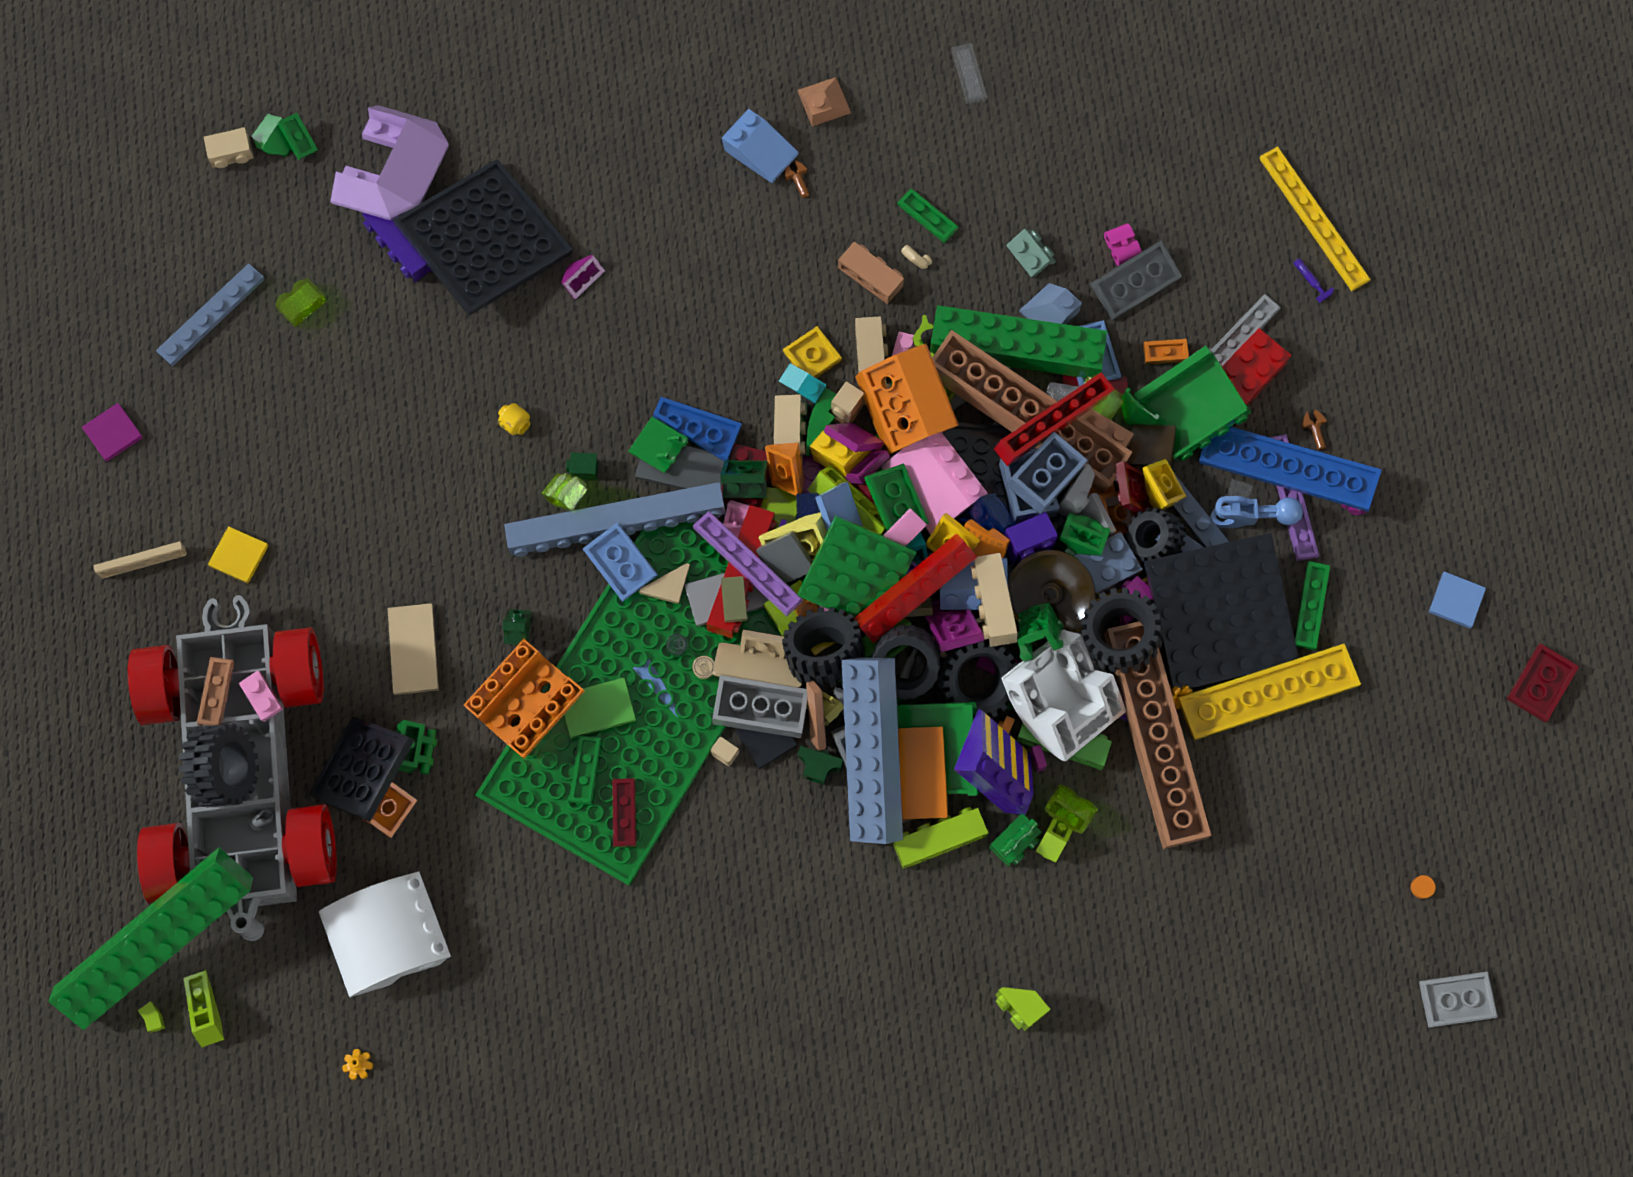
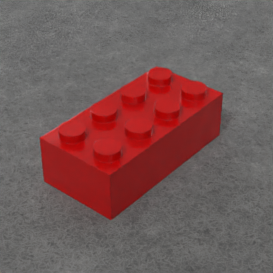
[1222,328,1291,406]

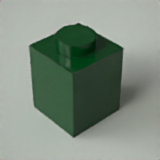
[566,452,598,481]

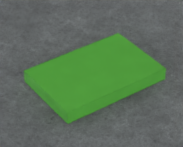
[564,678,636,739]

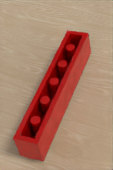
[994,372,1115,466]
[706,505,777,639]
[854,533,977,643]

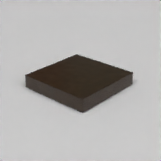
[1127,424,1177,467]

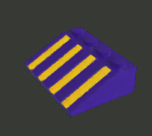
[954,710,1033,815]

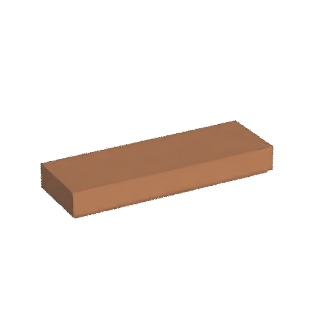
[197,657,235,726]
[806,681,826,751]

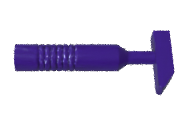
[1293,258,1334,303]

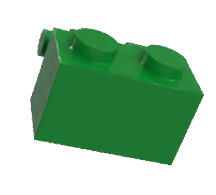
[396,720,437,775]
[989,814,1042,867]

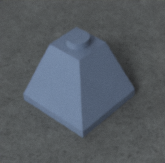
[1019,283,1082,324]

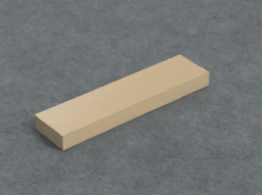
[93,541,187,579]

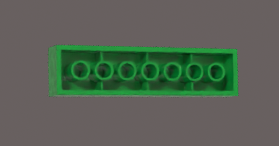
[930,305,1107,379]

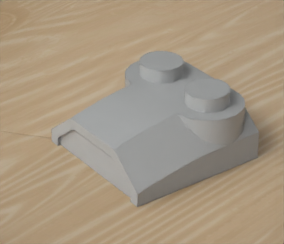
[1058,464,1095,517]

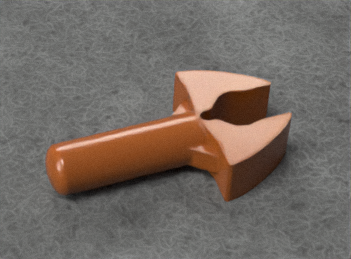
[785,160,809,198]
[1302,410,1326,450]

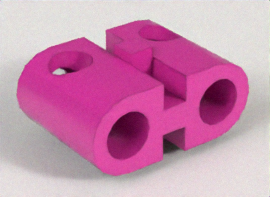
[1104,223,1142,266]

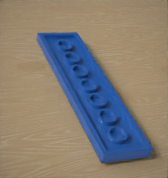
[1199,427,1382,512]

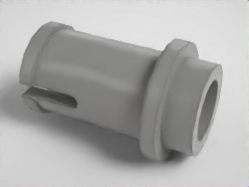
[248,809,273,831]

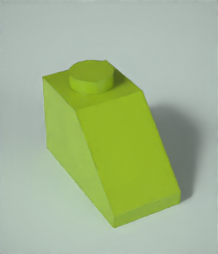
[1036,810,1078,862]

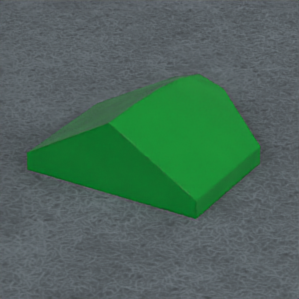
[252,114,292,157]
[1120,388,1159,426]
[1060,513,1110,556]

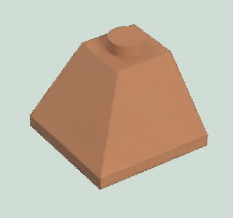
[798,77,851,126]

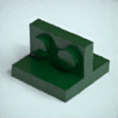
[720,460,768,498]

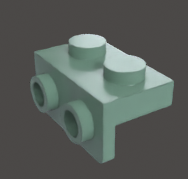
[1006,229,1056,278]

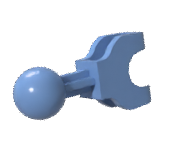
[1210,496,1303,528]

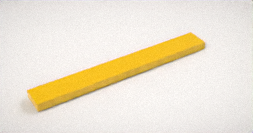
[1259,147,1370,291]

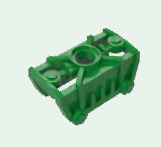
[1017,602,1064,662]

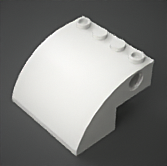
[1001,629,1126,761]
[319,872,451,997]

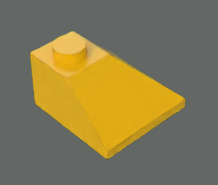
[1143,459,1187,510]

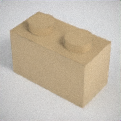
[204,127,254,168]
[831,382,864,424]

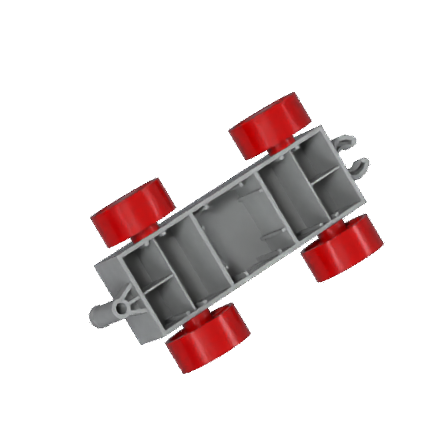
[128,595,337,941]

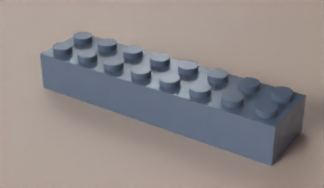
[842,658,903,844]

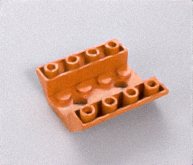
[855,344,958,456]
[463,639,585,759]

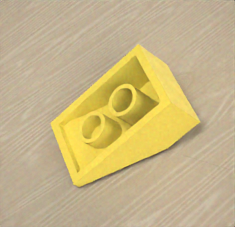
[758,513,827,560]

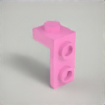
[723,500,749,538]

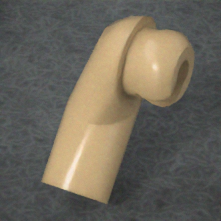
[901,245,932,269]

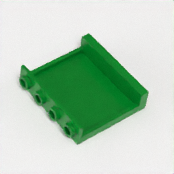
[1134,346,1251,461]
[897,702,980,796]

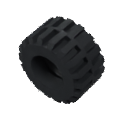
[1125,508,1186,562]

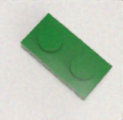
[277,113,318,161]

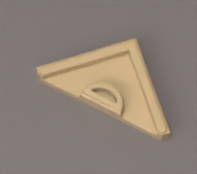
[639,563,690,604]

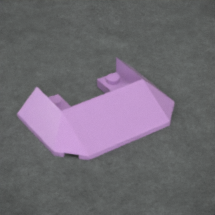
[331,105,449,220]

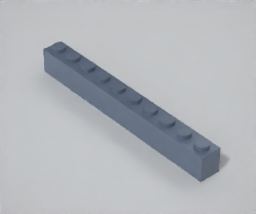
[504,482,726,556]

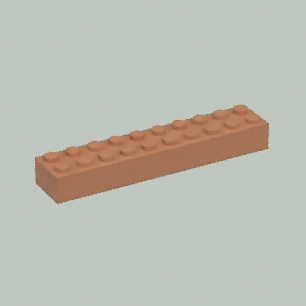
[932,330,1132,494]
[1104,621,1211,849]

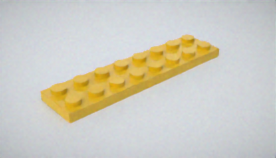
[1178,644,1361,741]

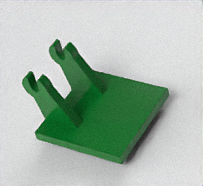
[628,417,688,474]

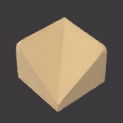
[711,737,739,766]

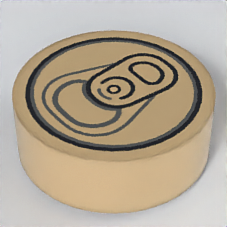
[693,656,714,679]

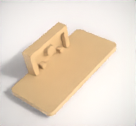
[712,630,801,688]

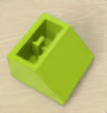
[995,987,1050,1031]

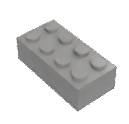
[713,675,807,738]

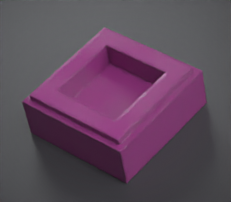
[1030,745,1047,773]

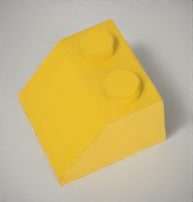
[810,431,872,479]

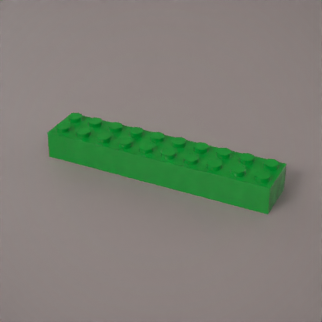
[48,847,254,1030]

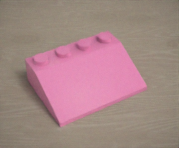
[881,433,988,535]

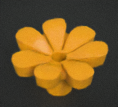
[1169,685,1192,710]
[342,1049,373,1080]

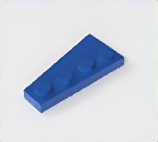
[653,397,742,461]

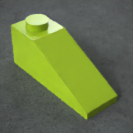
[184,970,224,1047]

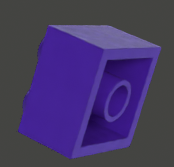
[1004,512,1058,566]

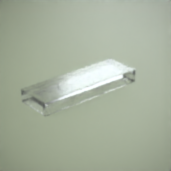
[951,43,987,105]

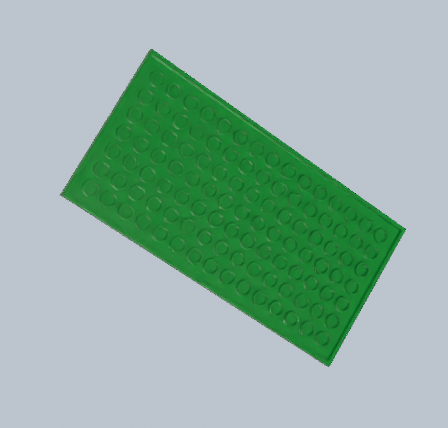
[475,522,804,886]

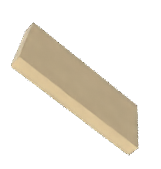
[388,603,439,695]

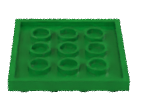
[797,515,916,618]

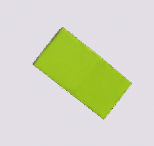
[138,1002,165,1033]

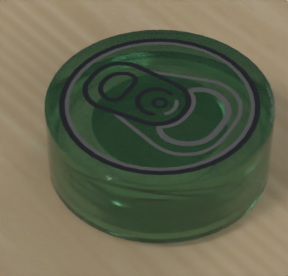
[666,634,688,657]

